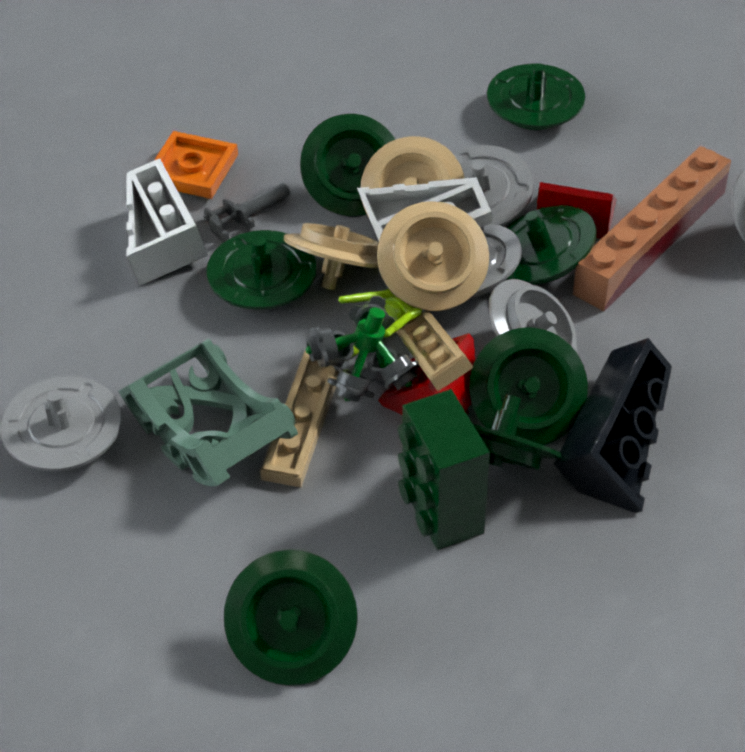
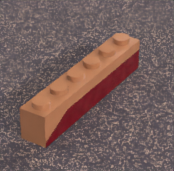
[573,145,732,311]

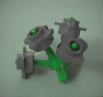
[305,296,419,402]

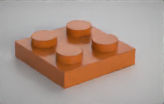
[154,131,238,199]

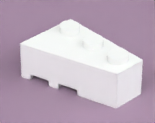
[126,158,208,286]
[357,177,492,240]

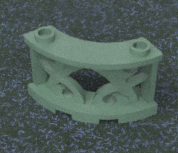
[118,339,298,486]

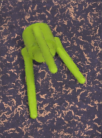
[339,288,422,360]

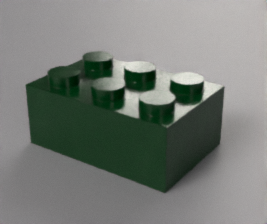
[398,389,490,550]

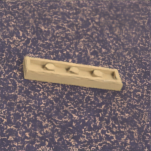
[396,310,473,391]
[260,351,339,487]

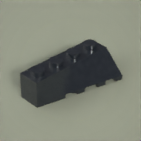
[554,338,672,513]

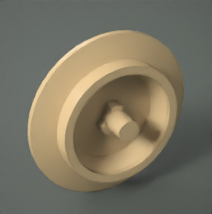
[361,136,465,217]
[377,201,489,311]
[283,223,379,290]

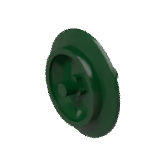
[487,63,585,130]
[300,113,396,217]
[506,205,597,284]
[207,230,317,310]
[469,327,588,445]
[473,395,561,470]
[223,550,358,685]

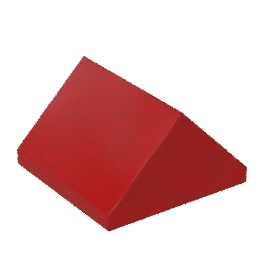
[537,182,617,239]

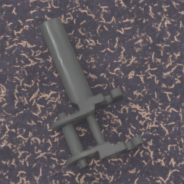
[203,183,290,243]

